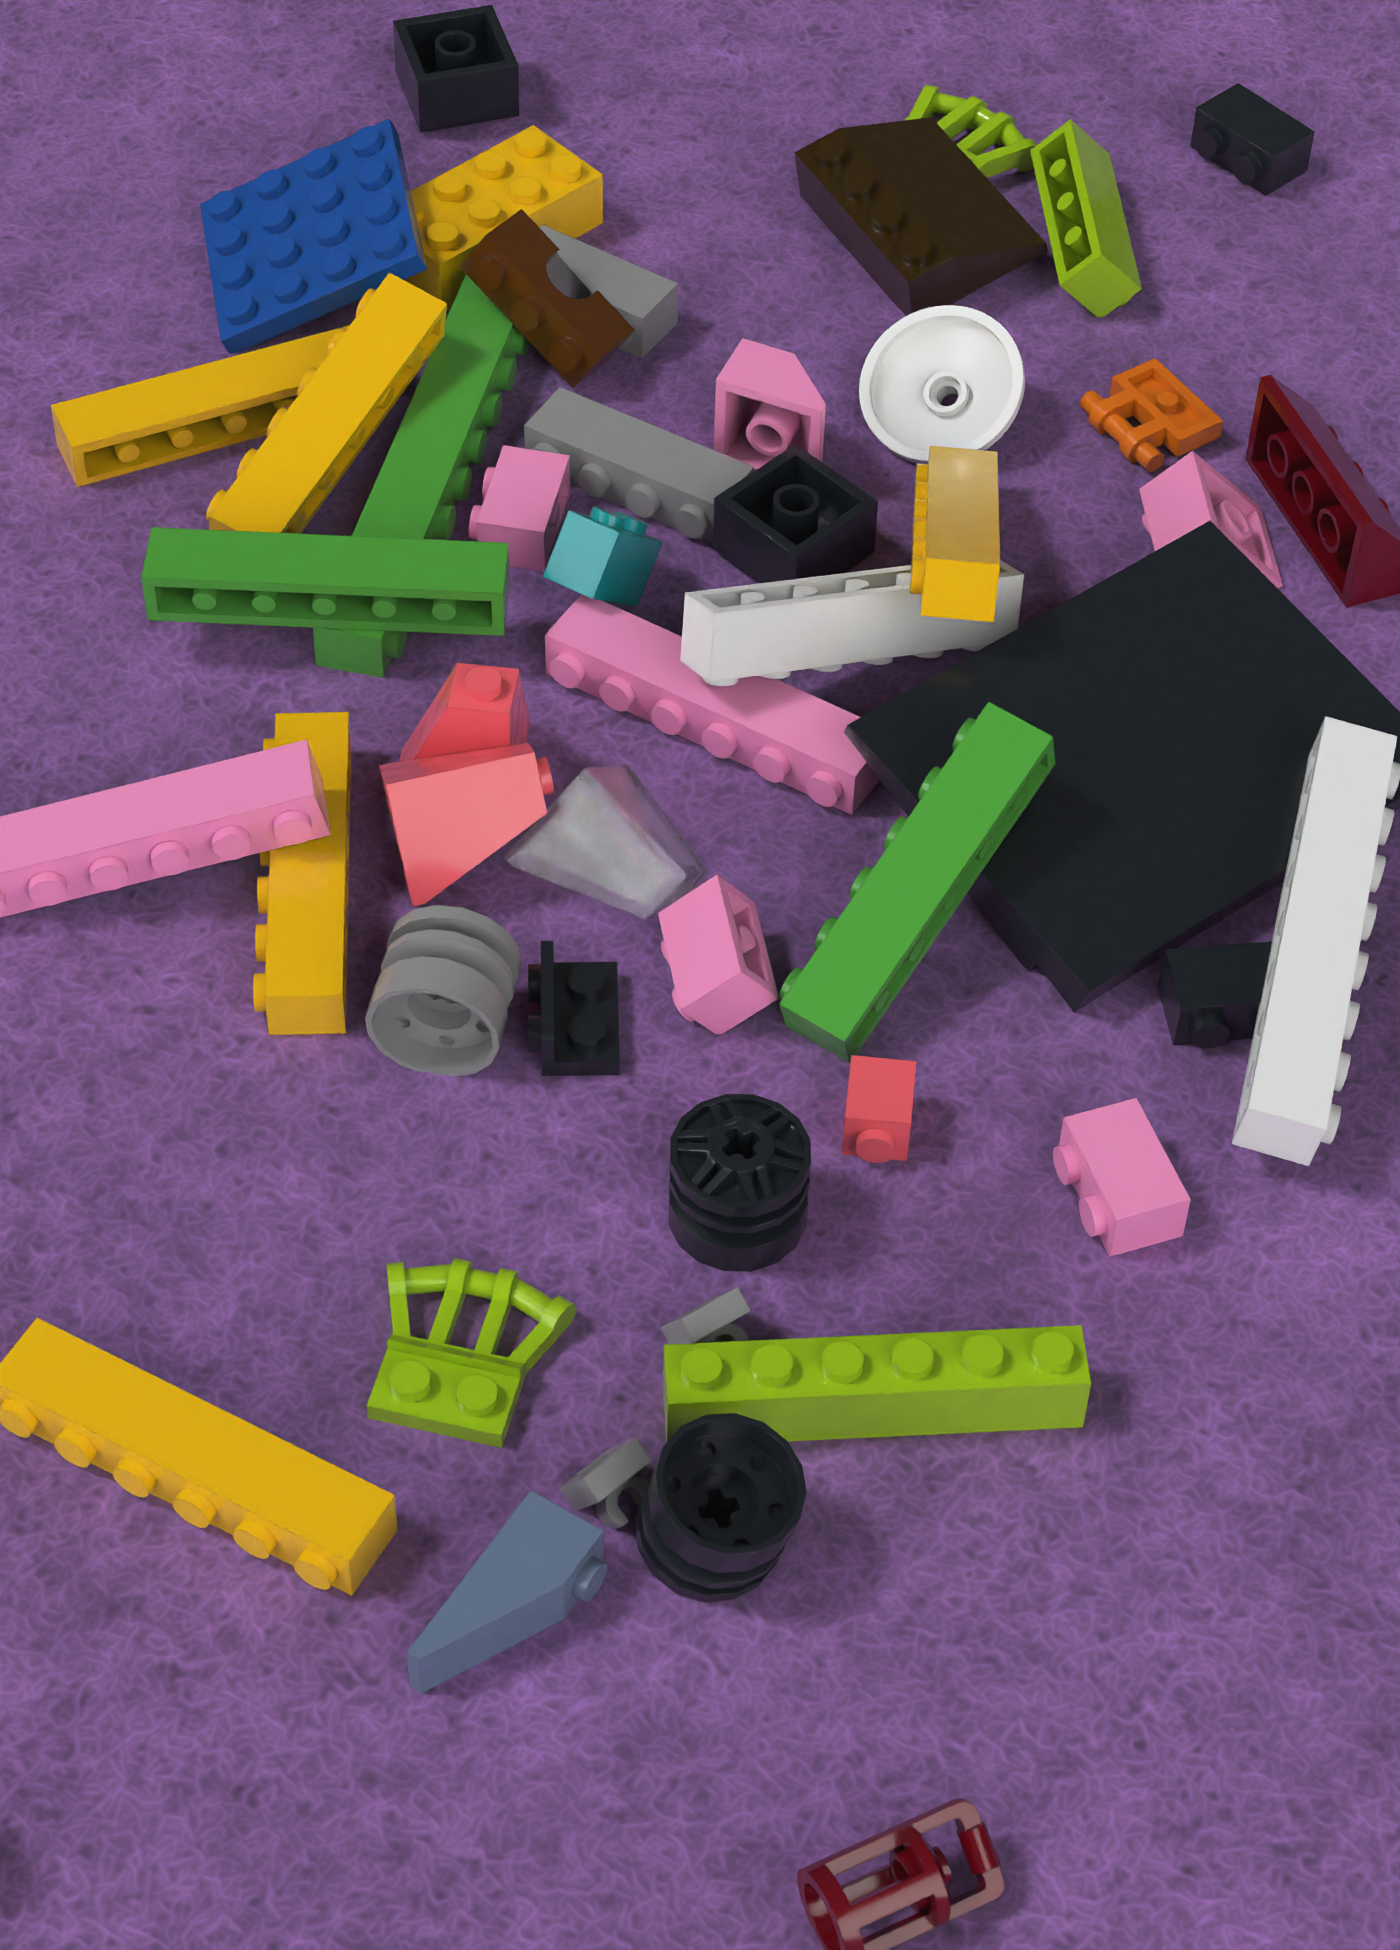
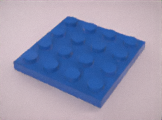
[200,118,427,354]

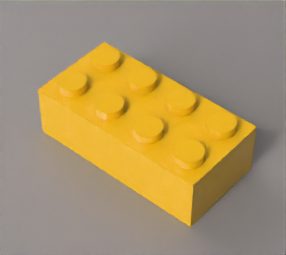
[404,125,603,310]

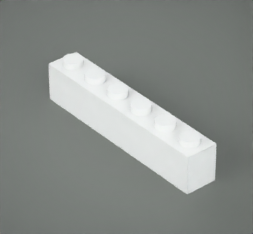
[680,560,1024,686]

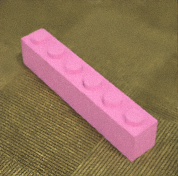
[545,594,880,815]
[0,740,331,918]

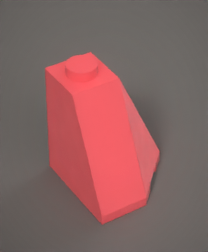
[399,663,530,762]
[379,743,554,907]

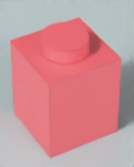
[842,1055,917,1163]

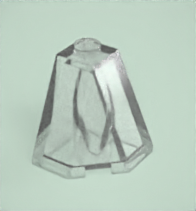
[504,765,708,920]

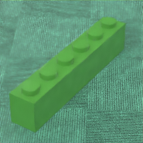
[141,527,510,636]
[779,702,1055,1063]

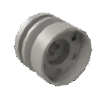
[365,905,522,1077]

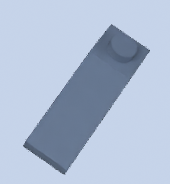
[407,1490,608,1693]

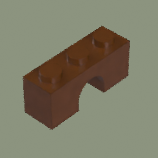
[460,209,635,388]

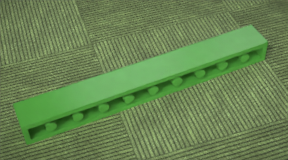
[313,275,530,678]

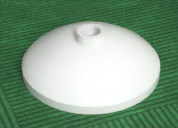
[859,305,1025,464]

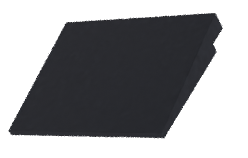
[844,521,1400,1012]

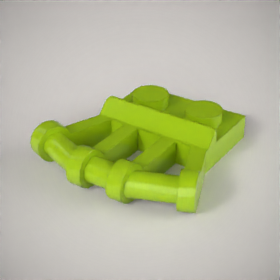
[903,84,1037,178]
[366,1258,577,1448]

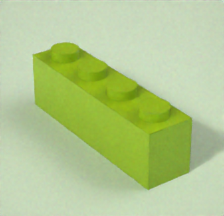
[1030,119,1142,317]

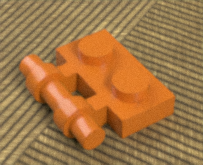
[1079,358,1223,472]

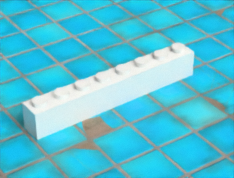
[1232,716,1400,1166]

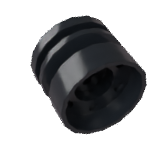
[669,1094,811,1272]
[634,1413,807,1602]

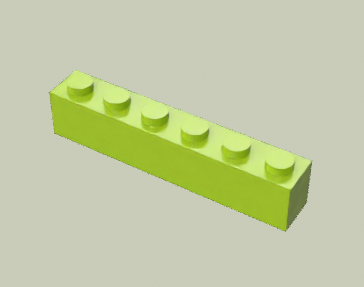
[662,1325,1091,1442]

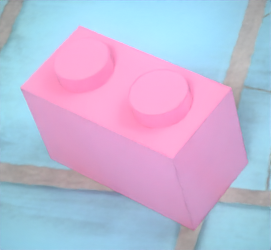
[469,445,570,572]
[658,875,779,1034]
[1053,1098,1191,1257]

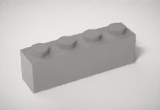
[524,387,754,544]

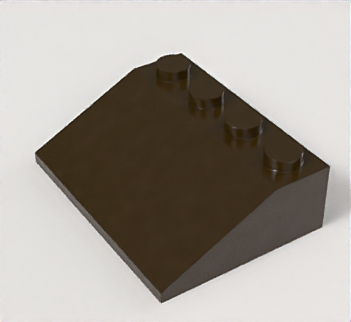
[794,117,1047,316]

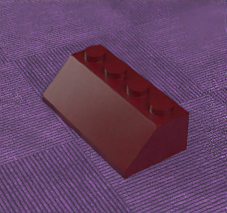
[1245,375,1400,608]

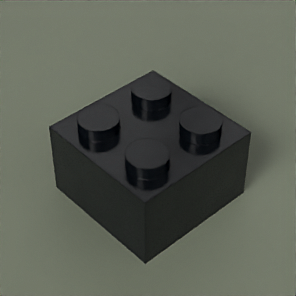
[393,5,519,132]
[712,444,878,583]

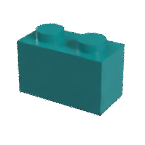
[543,506,663,606]

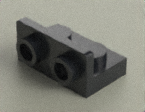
[528,941,620,1076]

